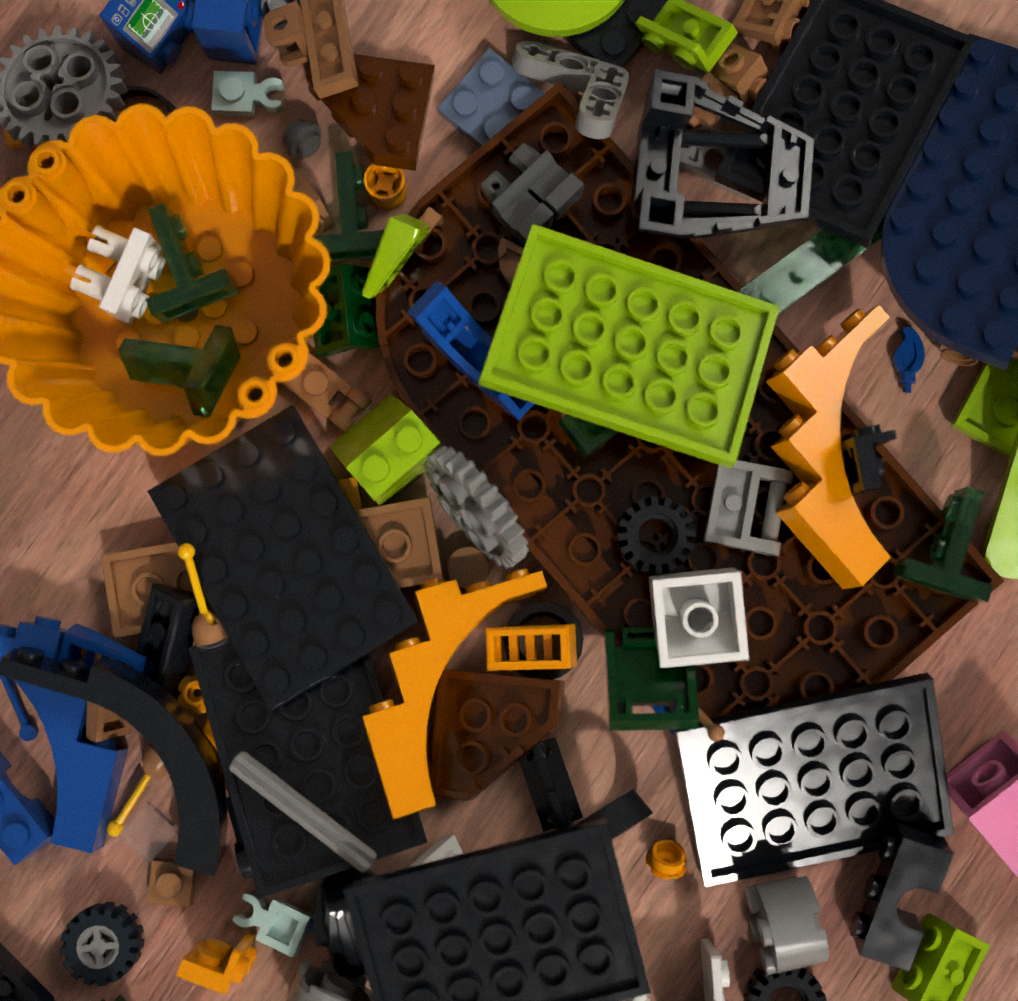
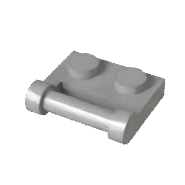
[703,460,794,556]

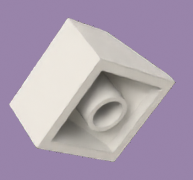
[648,567,749,668]

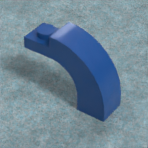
[407,281,535,421]

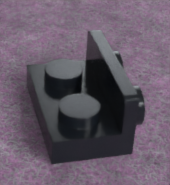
[841,425,897,496]

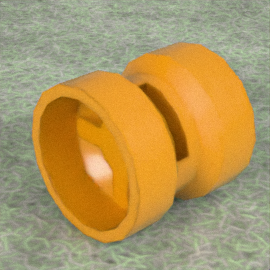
[364,163,408,211]

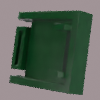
[604,627,700,731]

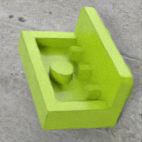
[636,0,738,73]

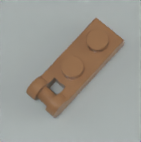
[280,352,371,433]

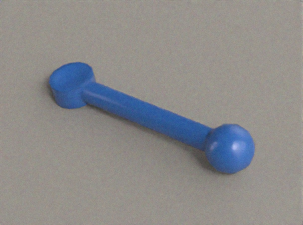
[0,675,39,741]

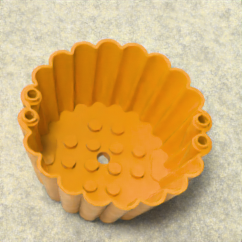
[0,104,331,456]

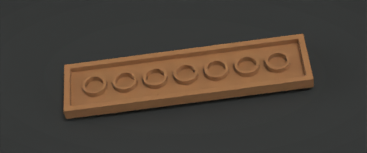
[101,497,444,638]

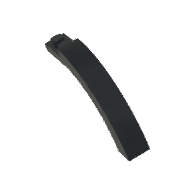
[0,646,228,876]

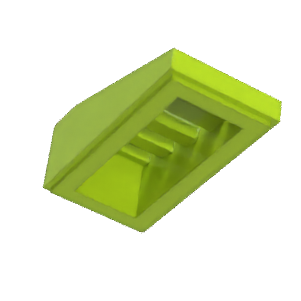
[362,213,431,299]

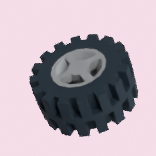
[59,902,145,986]

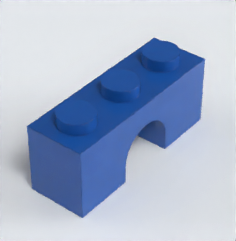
[0,751,55,866]

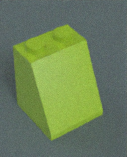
[329,393,442,506]

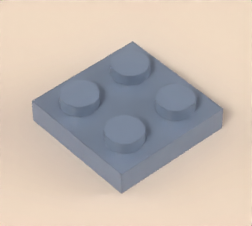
[437,48,545,159]

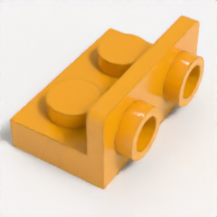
[176,931,259,995]

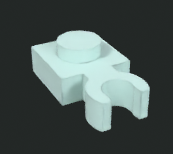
[211,71,285,117]
[232,893,314,958]

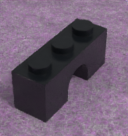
[850,822,954,971]

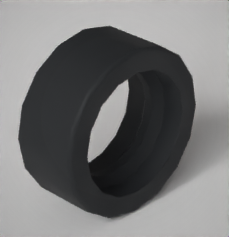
[503,601,584,680]

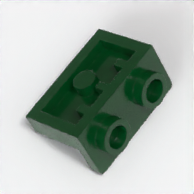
[314,263,379,357]

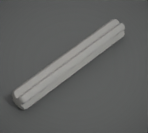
[229,751,377,872]

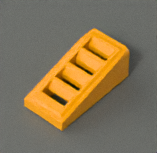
[485,624,577,671]

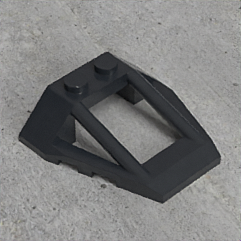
[631,69,814,238]

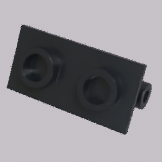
[519,737,583,832]

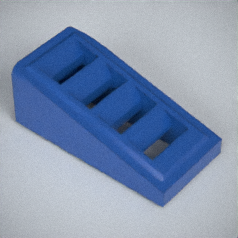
[58,623,147,673]

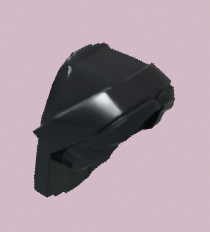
[314,867,378,977]

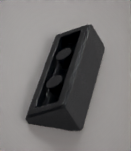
[136,583,200,700]

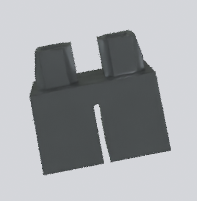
[481,143,584,247]

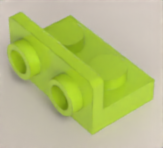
[891,913,990,1001]

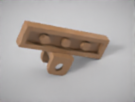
[263,0,359,99]

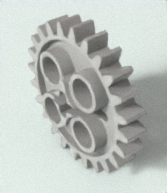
[0,25,127,149]
[423,445,529,569]

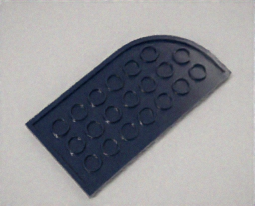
[881,33,1018,371]

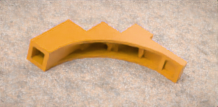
[766,305,891,589]
[363,568,547,820]

